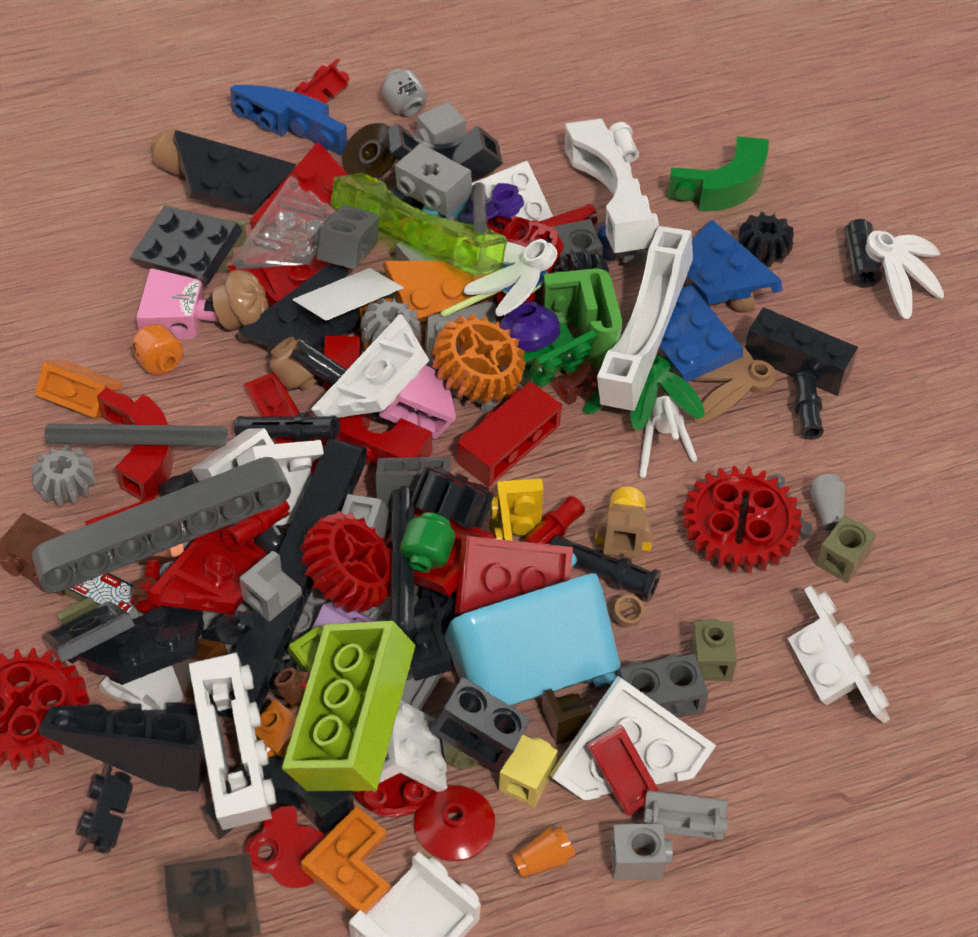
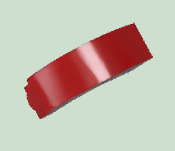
[97,387,174,501]

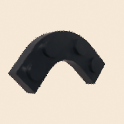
[406,588,457,681]

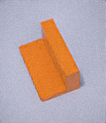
[34,359,123,418]

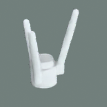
[639,396,697,478]

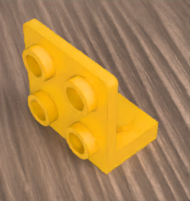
[489,478,544,541]

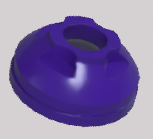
[499,301,561,352]

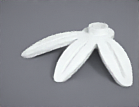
[865,231,944,319]
[464,239,557,316]

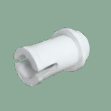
[609,122,639,163]

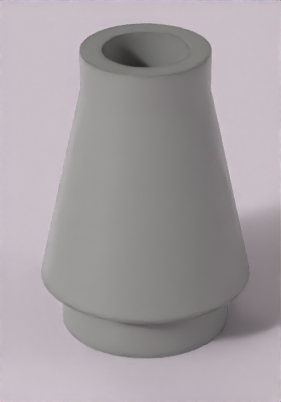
[809,474,846,531]

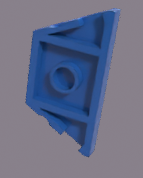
[684,220,783,304]

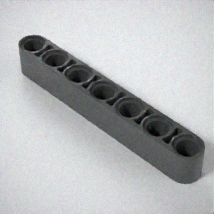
[31,457,291,592]

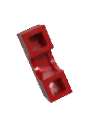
[318,413,432,468]

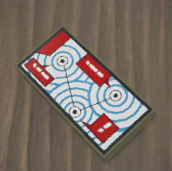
[65,572,134,613]

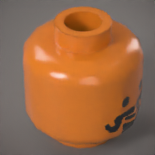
[131,324,183,375]

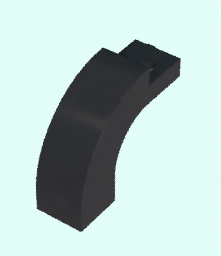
[388,123,503,181]
[205,757,354,840]

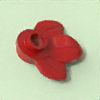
[245,806,326,888]

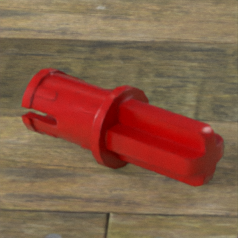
[524,496,585,545]

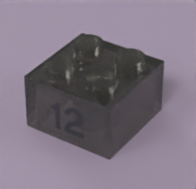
[164,853,262,937]

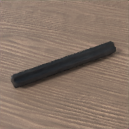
[390,486,414,634]

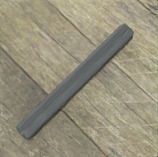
[45,424,228,446]

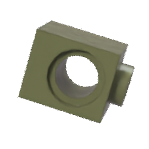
[816,515,876,584]

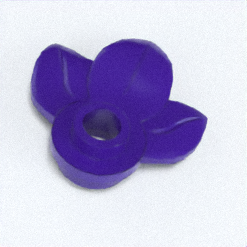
[466,183,524,221]

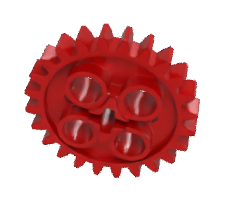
[682,466,802,574]
[0,648,90,770]

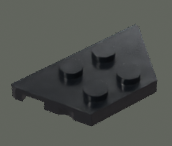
[172,130,296,215]
[238,263,360,354]
[68,606,205,685]

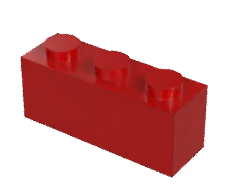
[457,381,562,488]

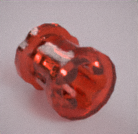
[554,362,599,405]

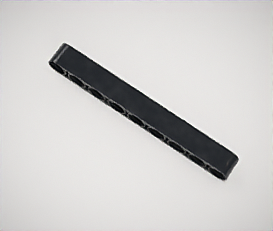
[213,438,367,721]

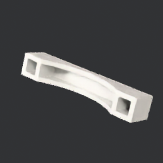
[565,118,659,253]
[597,226,693,411]

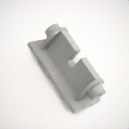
[643,790,728,840]

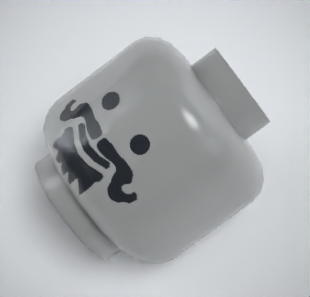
[381,69,427,117]

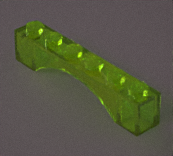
[330,173,508,276]

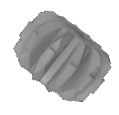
[360,297,420,344]
[31,444,95,507]

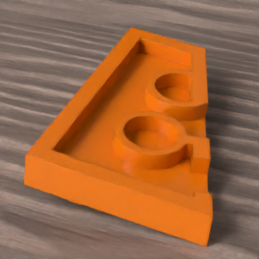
[383,260,498,322]

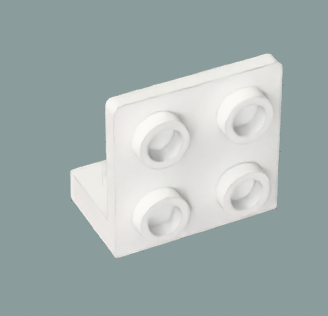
[471,161,553,232]
[237,440,324,527]
[379,700,447,792]

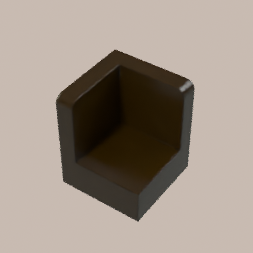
[542,688,594,745]

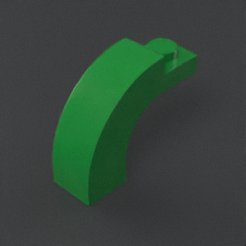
[667,136,769,212]

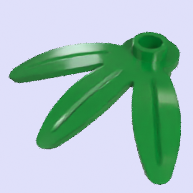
[583,355,705,430]

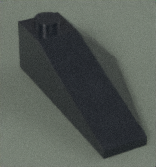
[39,702,207,792]

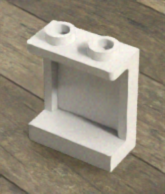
[349,852,480,937]

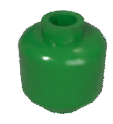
[400,512,456,573]

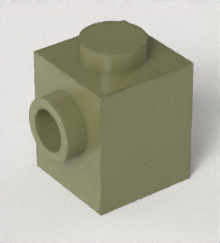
[690,619,737,681]

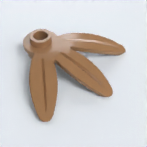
[673,344,777,424]

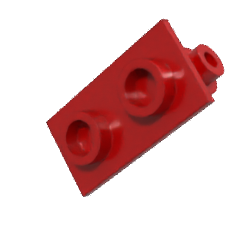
[293,58,350,104]

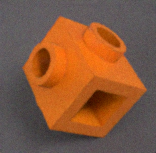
[254,699,300,758]

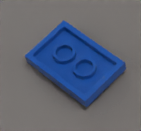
[632,285,743,382]

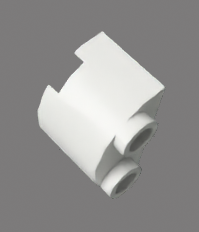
[99,665,185,710]

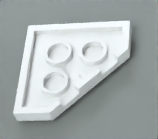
[549,676,716,800]

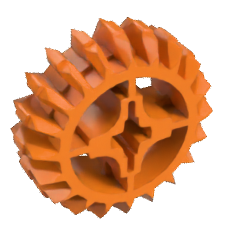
[431,313,526,405]

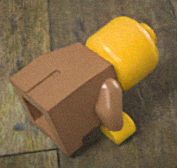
[595,486,653,558]

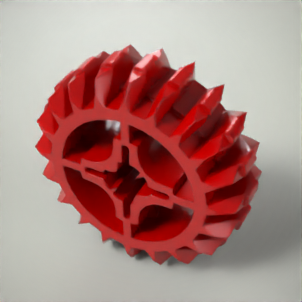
[300,511,391,614]

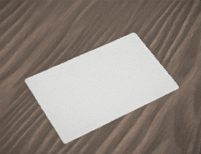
[293,268,404,320]

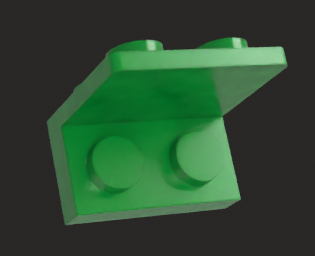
[520,323,598,388]

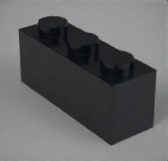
[745,307,858,396]

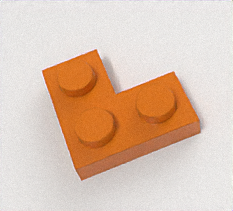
[301,806,391,915]

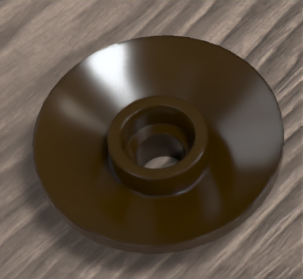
[342,123,396,183]

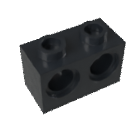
[430,677,531,773]

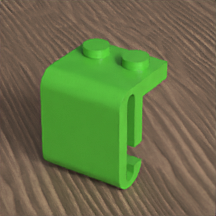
[541,269,622,376]

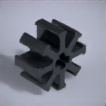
[411,465,495,529]

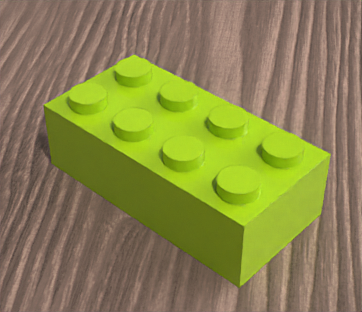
[282,621,415,791]

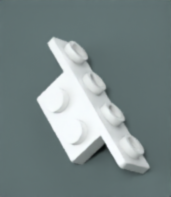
[788,585,890,723]

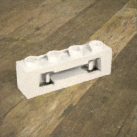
[189,653,276,830]

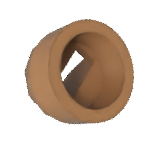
[730,290,755,312]
[613,594,645,628]

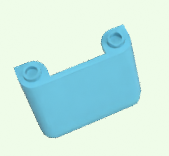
[444,573,621,707]

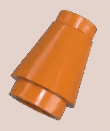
[512,826,576,878]

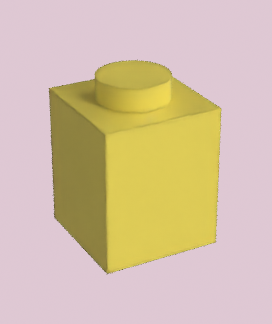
[499,735,558,807]

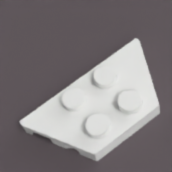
[311,314,429,418]

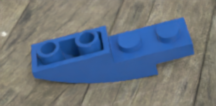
[230,85,347,156]

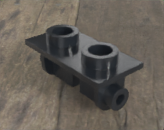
[76,765,133,854]

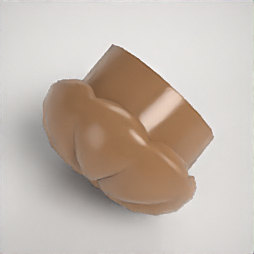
[212,270,269,330]

